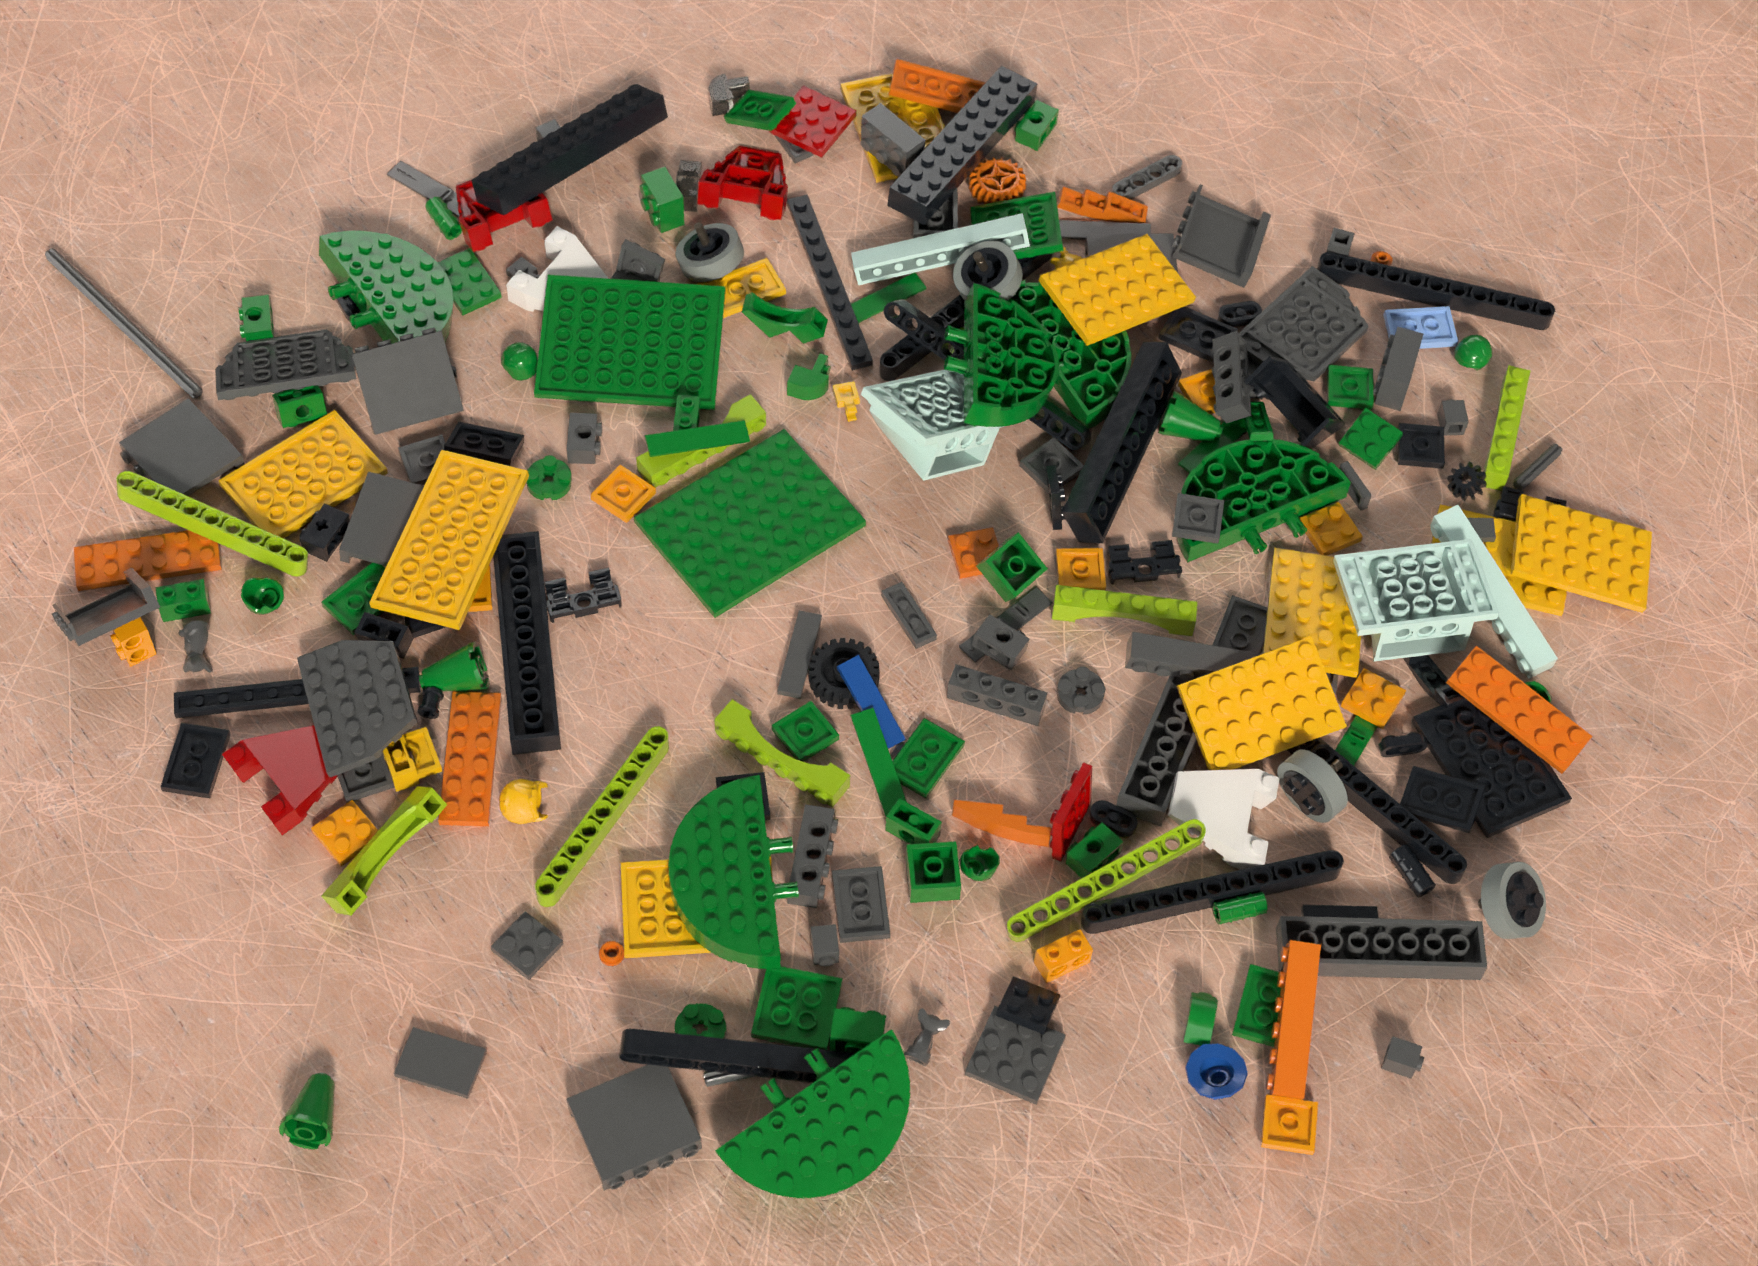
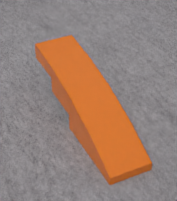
[1057,186,1148,224]
[952,800,1051,847]

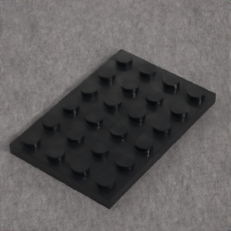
[1411,700,1572,838]

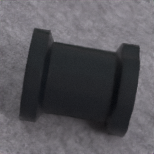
[417,687,444,719]

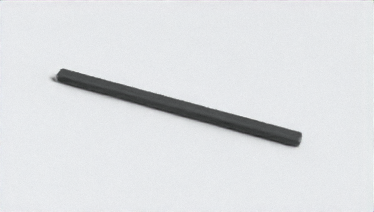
[45,248,203,399]

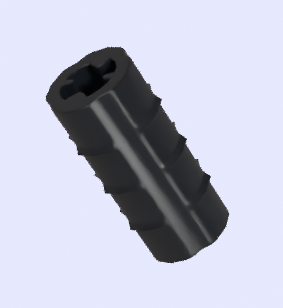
[1389,845,1436,898]

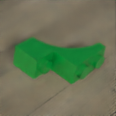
[742,293,828,344]

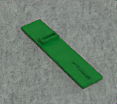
[851,272,927,323]
[1178,418,1247,473]
[645,420,750,457]
[850,708,907,816]
[1335,715,1377,766]

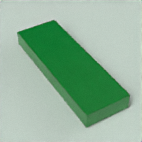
[1243,402,1274,441]

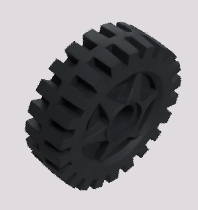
[808,638,880,709]

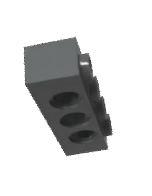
[1211,331,1251,423]
[947,664,1048,726]
[787,804,838,908]

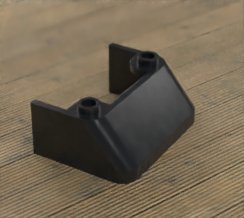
[1244,356,1345,448]

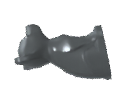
[179,620,213,673]
[904,1008,950,1066]

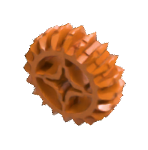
[969,157,1026,204]

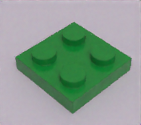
[1327,365,1374,410]
[1339,408,1403,470]
[772,701,839,762]

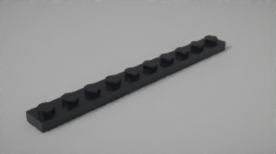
[787,195,873,371]
[174,667,421,718]

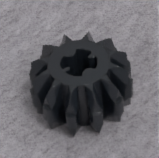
[1447,461,1487,501]

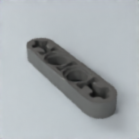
[1112,155,1182,200]

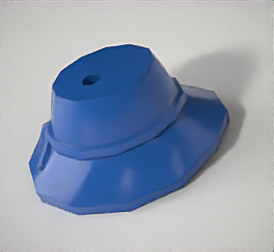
[1185,1043,1248,1100]

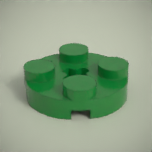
[526,455,572,500]
[675,1003,726,1039]

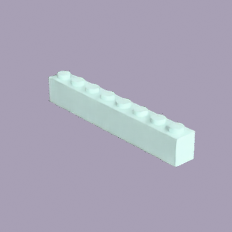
[851,213,1030,285]
[1430,505,1558,679]

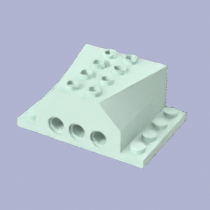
[861,370,1005,481]
[1333,539,1499,662]

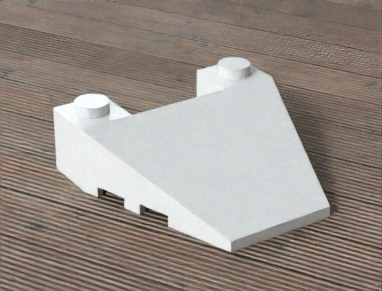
[506,226,609,312]
[1168,769,1280,870]

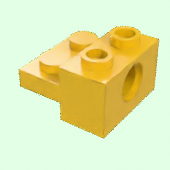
[382,727,442,792]

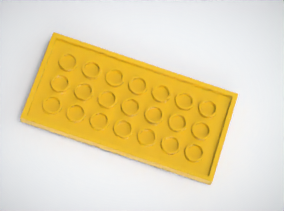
[369,450,529,630]

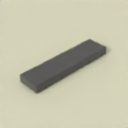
[777,610,822,699]

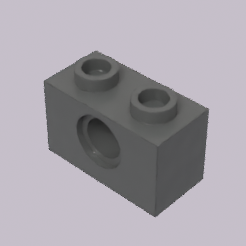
[567,413,602,464]
[972,614,1030,670]

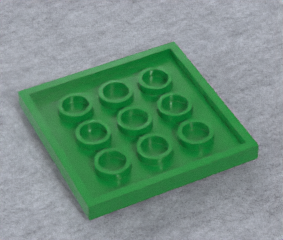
[970,192,1064,259]

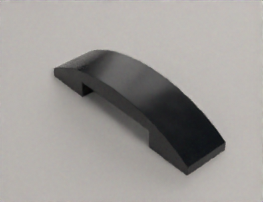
[1403,655,1467,708]

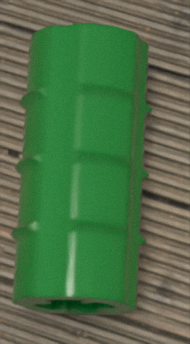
[425,197,462,240]
[1212,891,1268,925]

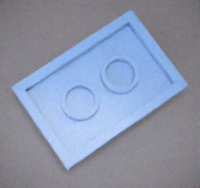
[1383,306,1458,349]

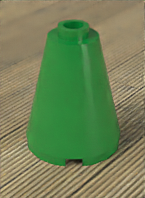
[1158,391,1223,442]
[419,642,489,692]
[279,1073,335,1149]

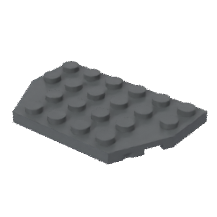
[1239,266,1369,382]
[215,329,357,400]
[297,640,417,778]

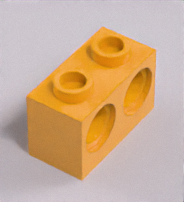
[110,617,156,667]
[1034,929,1093,983]

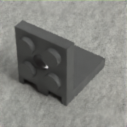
[611,239,665,282]

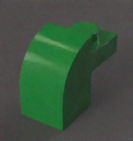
[787,353,831,400]
[1184,992,1218,1046]

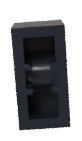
[299,503,350,562]
[354,612,414,659]

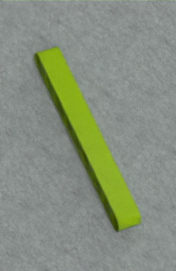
[116,471,308,577]
[535,726,669,907]
[1007,819,1206,942]

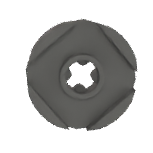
[1057,667,1106,715]

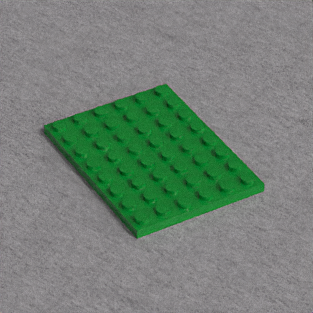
[534,275,726,410]
[634,429,866,618]

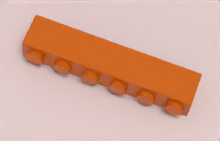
[1266,940,1321,1100]

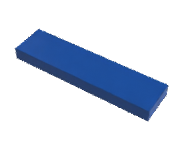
[836,655,906,749]

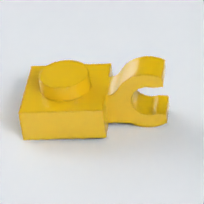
[832,381,860,422]

